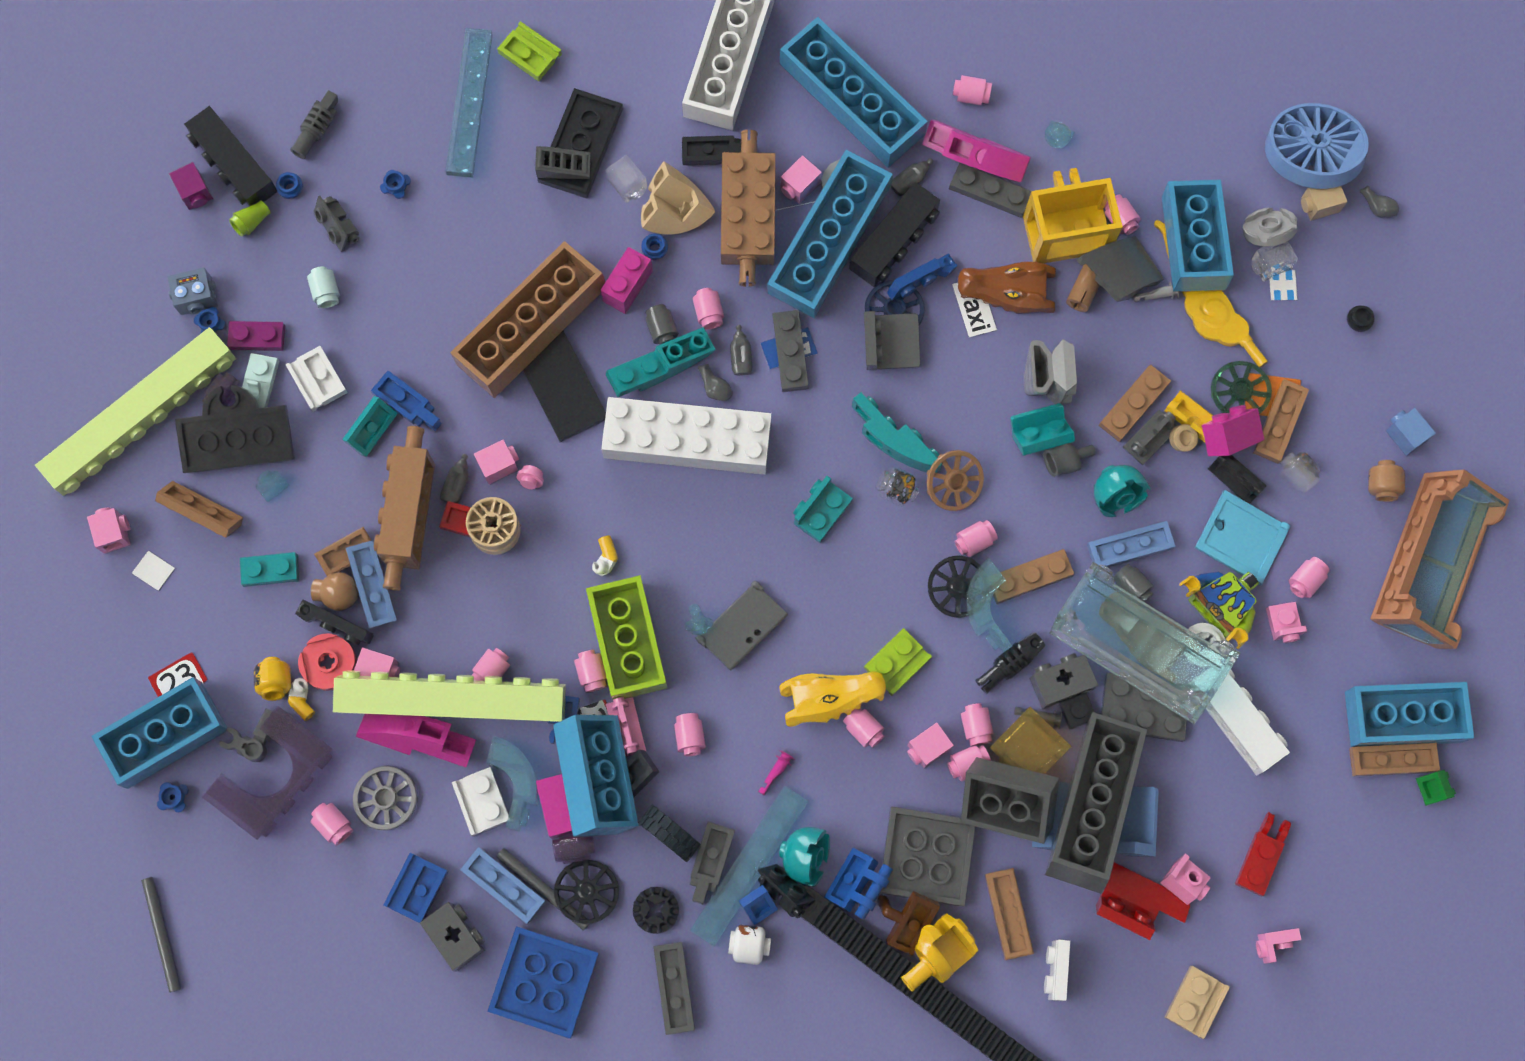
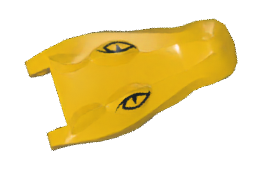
[779,671,886,727]

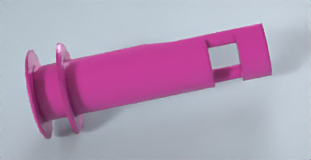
[758,750,795,796]

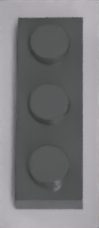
[949,163,1031,218]
[772,310,809,392]
[653,942,695,1035]

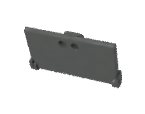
[695,581,788,671]

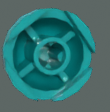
[1094,465,1151,517]
[779,827,830,887]

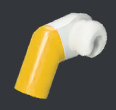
[592,535,618,576]
[288,678,315,721]

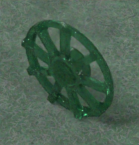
[1211,361,1272,414]

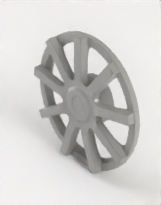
[353,766,418,830]

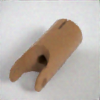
[1066,264,1100,312]

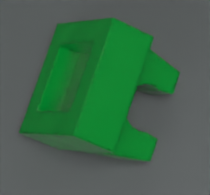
[1416,770,1456,806]

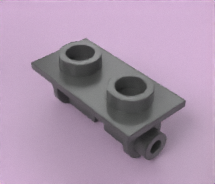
[314,196,359,252]
[1123,410,1177,465]

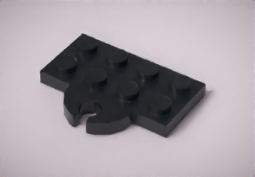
[175,384,295,473]

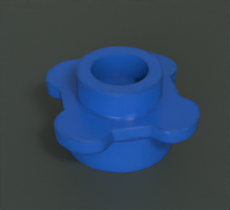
[380,170,411,199]
[194,307,226,333]
[157,782,189,812]

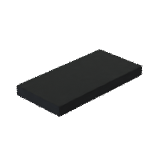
[537,88,623,199]
[523,331,606,442]

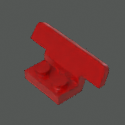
[1096,862,1190,940]

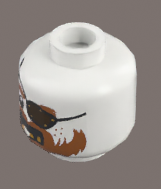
[728,924,771,965]

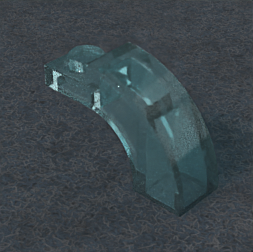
[966,557,1012,653]
[487,736,539,832]

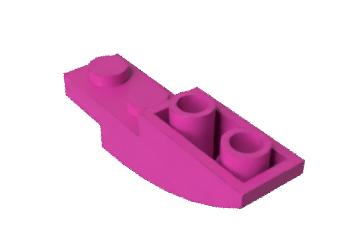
[922,119,1031,182]
[356,714,476,767]

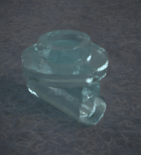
[1045,120,1075,148]
[256,470,290,502]
[685,604,713,635]

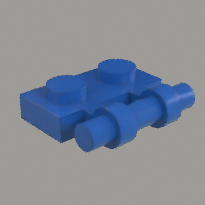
[824,848,893,920]

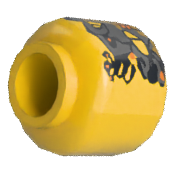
[254,657,291,701]

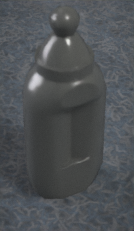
[891,158,933,196]
[730,325,752,376]
[440,454,468,504]

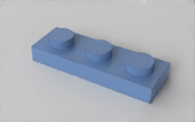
[1087,521,1176,571]
[345,540,396,628]
[460,847,546,924]

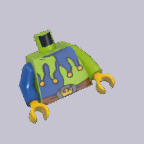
[1179,572,1259,649]

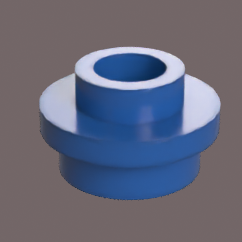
[276,172,303,199]
[641,233,668,260]

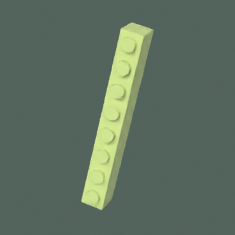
[35,327,236,496]
[333,670,566,722]

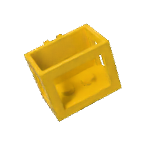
[1023,168,1123,264]

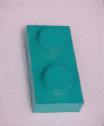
[342,396,398,457]
[240,552,299,587]

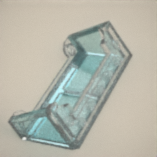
[1050,562,1241,724]

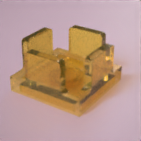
[990,707,1071,774]

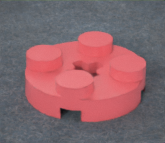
[298,633,357,691]

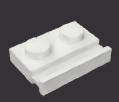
[285,346,348,412]
[452,767,511,836]
[1044,940,1070,1001]

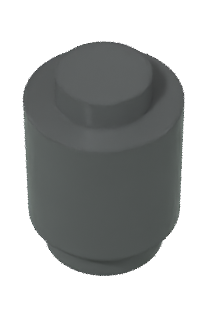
[645,304,679,344]
[1113,564,1154,605]

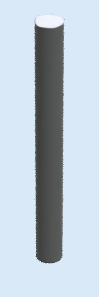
[496,848,589,931]
[141,877,181,993]

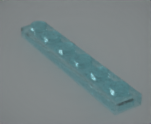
[445,28,493,178]
[690,786,809,947]

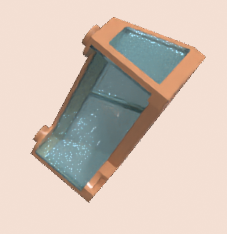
[1370,469,1510,649]

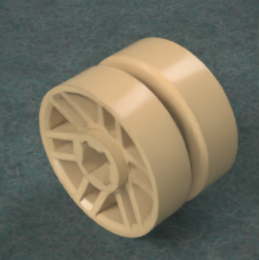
[466,497,521,555]

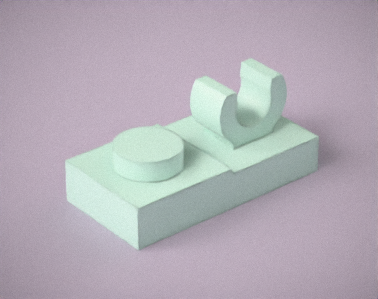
[242,353,280,408]

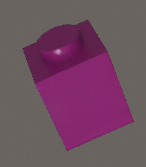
[169,162,213,210]

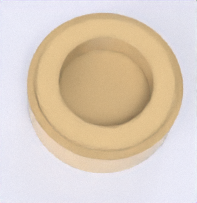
[1169,424,1198,452]

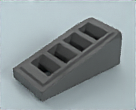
[535,146,591,179]

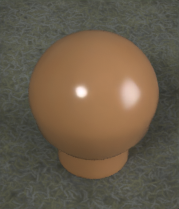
[311,572,358,611]

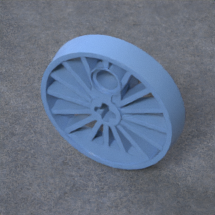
[1265,103,1369,189]

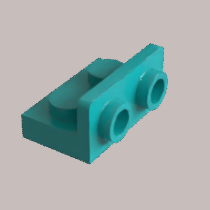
[1010,403,1075,456]
[793,476,853,543]

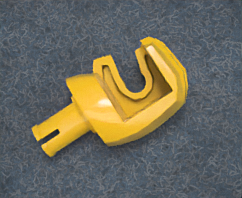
[901,914,979,992]

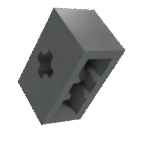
[1030,653,1098,710]
[420,902,485,972]

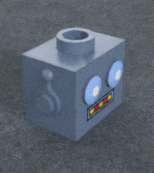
[167,267,218,315]

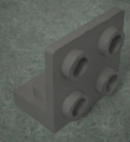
[864,311,920,370]

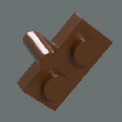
[877,891,940,956]

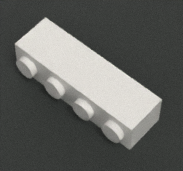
[1187,661,1290,776]

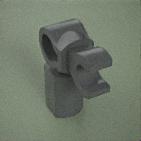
[219,708,283,762]

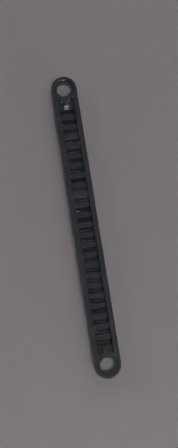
[801,886,1043,1061]

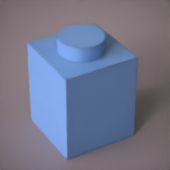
[1386,408,1436,456]

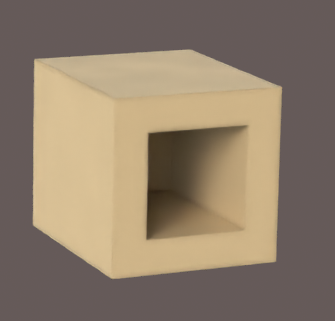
[1301,186,1347,221]

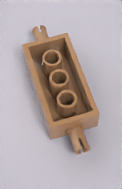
[721,130,775,287]
[374,426,435,591]

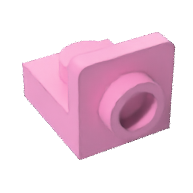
[1266,602,1307,643]
[1256,928,1301,964]

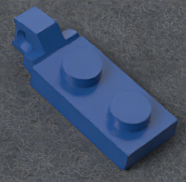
[887,253,957,300]
[371,371,442,432]

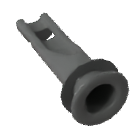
[1014,707,1062,729]

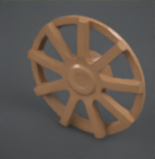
[927,450,984,511]

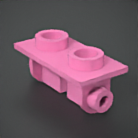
[606,697,646,757]

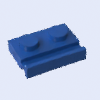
[383,853,449,923]

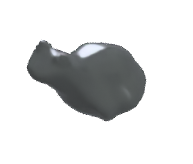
[1360,186,1399,217]
[698,364,733,401]

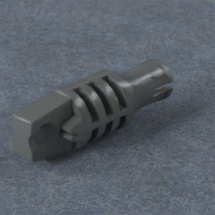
[290,90,338,159]

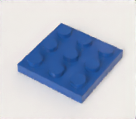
[487,926,599,1039]

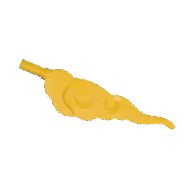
[1154,220,1268,368]

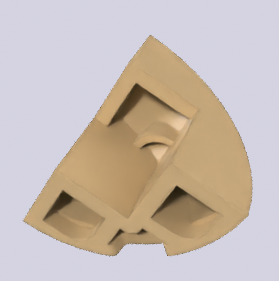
[641,161,715,235]

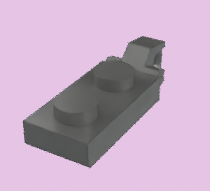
[690,822,735,905]

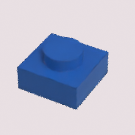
[739,885,778,926]

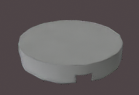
[1243,208,1297,246]

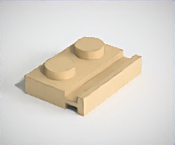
[1164,966,1230,1039]

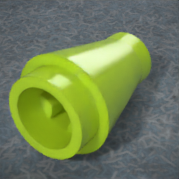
[229,201,271,237]

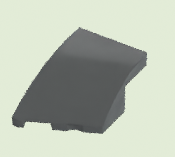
[1077,236,1164,302]

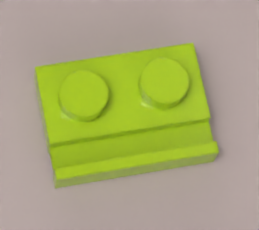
[497,21,562,82]
[864,628,932,696]

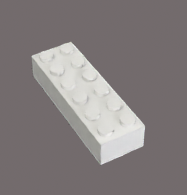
[682,0,775,131]
[601,397,771,475]

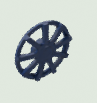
[865,280,925,326]

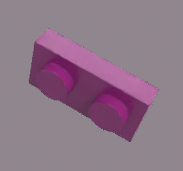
[227,321,285,351]

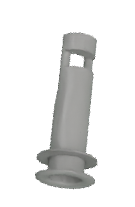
[1133,282,1179,302]

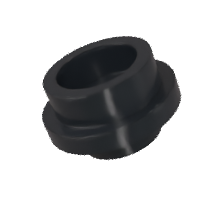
[1347,305,1375,332]

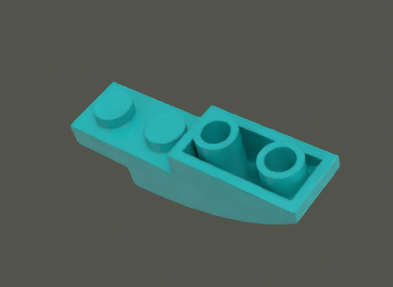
[605,327,716,397]
[852,392,942,473]

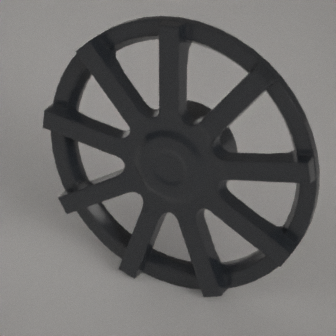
[928,556,989,618]
[554,859,619,924]

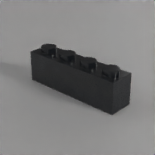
[184,105,277,206]
[849,182,940,287]

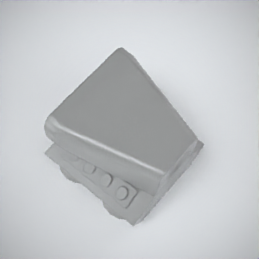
[1024,339,1077,405]

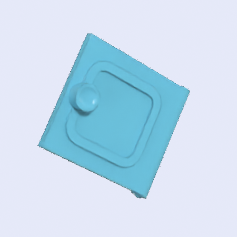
[1195,490,1291,585]

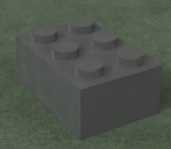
[961,757,1060,844]

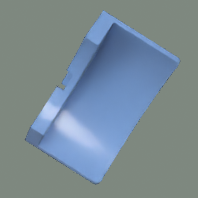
[1032,782,1159,857]

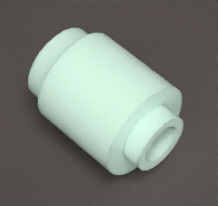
[307,266,340,308]

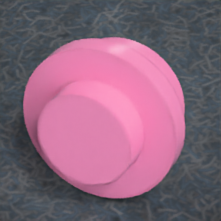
[516,465,544,490]

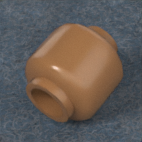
[1368,460,1405,502]

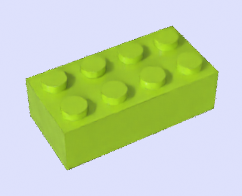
[586,575,667,700]

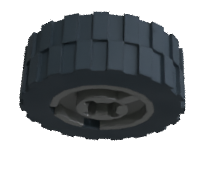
[638,805,701,862]

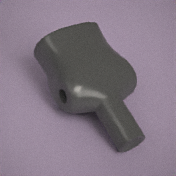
[1043,443,1095,477]

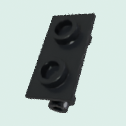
[1208,455,1266,504]
[758,864,815,919]

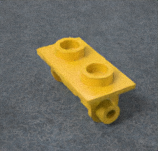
[1164,390,1213,443]

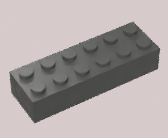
[1045,712,1147,894]

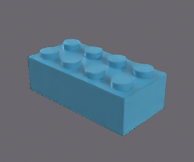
[1162,180,1234,292]
[91,677,227,789]
[1345,682,1474,747]
[553,715,639,837]

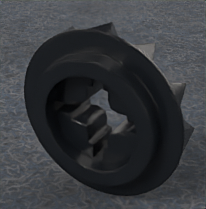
[633,887,679,934]

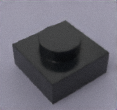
[1059,693,1094,730]

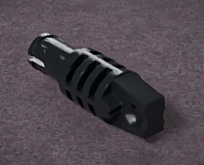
[975,633,1045,694]

